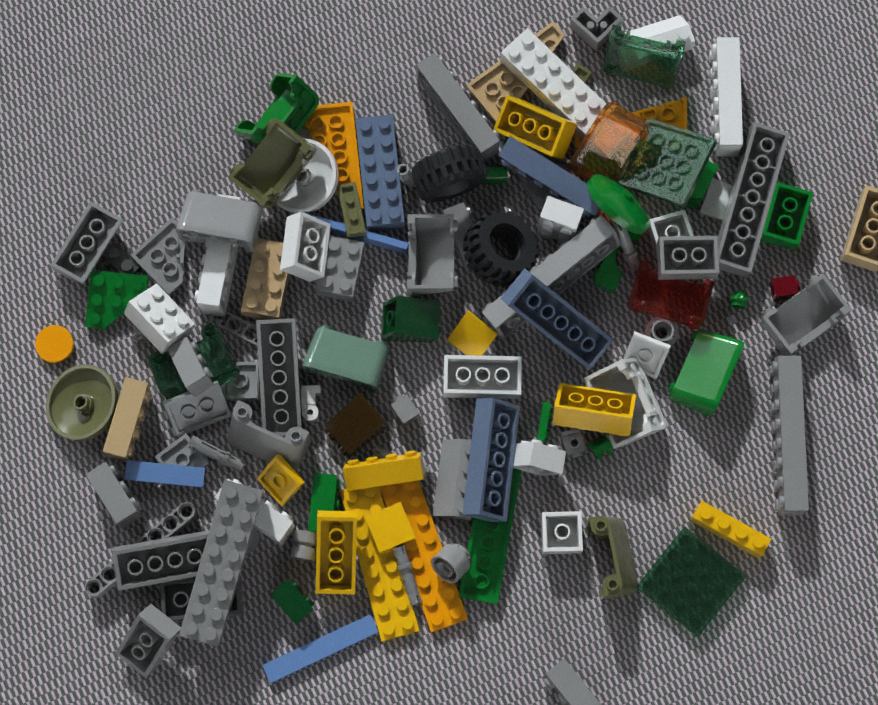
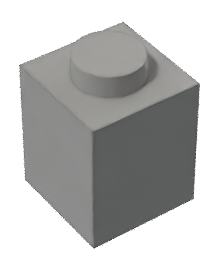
[391,395,420,427]

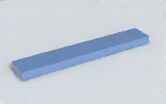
[303,212,409,255]
[262,614,379,683]

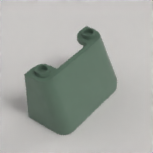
[302,325,390,394]

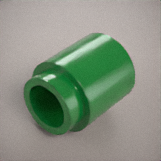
[485,165,508,184]

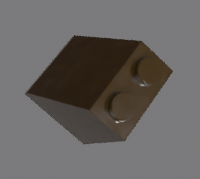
[325,392,386,458]

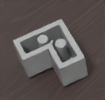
[569,6,623,51]

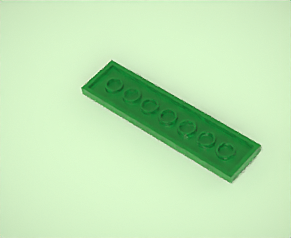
[459,468,522,605]

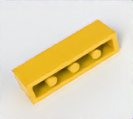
[343,450,425,491]
[690,501,771,559]

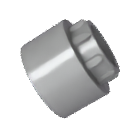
[644,316,678,349]
[431,544,471,583]

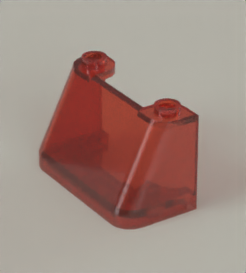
[628,260,715,329]

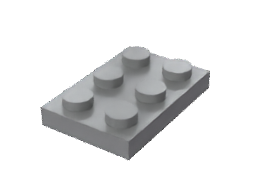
[163,380,232,437]

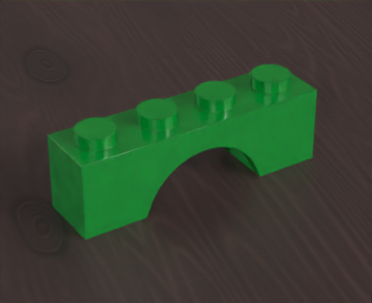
[592,225,642,294]

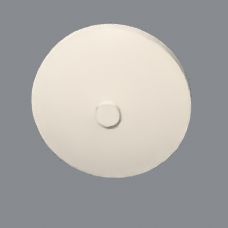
[276,138,339,214]

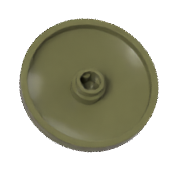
[46,364,119,441]

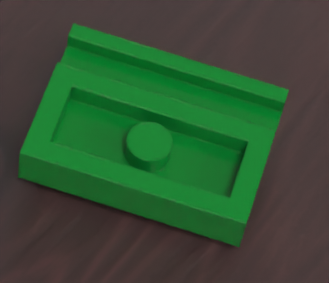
[536,402,553,445]

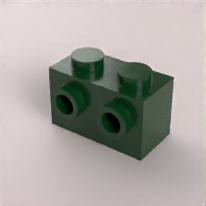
[270,579,315,626]

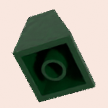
[381,296,442,343]

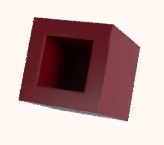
[769,275,800,302]

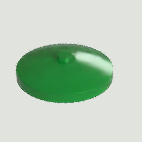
[587,174,651,234]

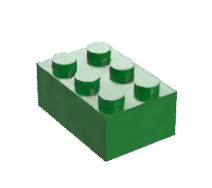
[760,182,813,251]

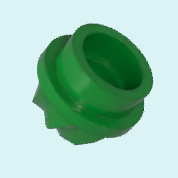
[729,290,749,309]

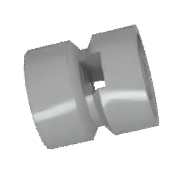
[290,530,317,562]

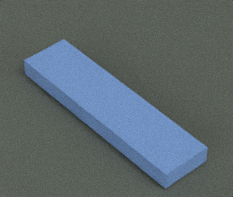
[124,460,205,488]

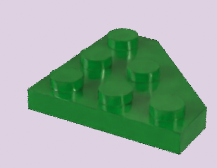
[85,270,149,329]

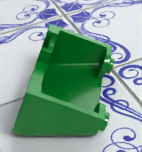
[233,73,319,146]
[667,328,745,417]

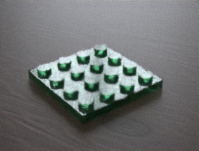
[617,118,717,208]
[636,526,746,638]

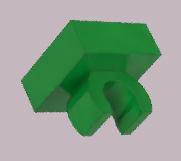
[587,435,613,461]

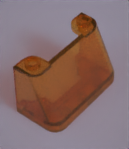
[566,101,650,183]

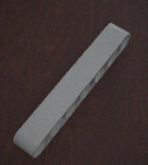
[85,502,197,598]

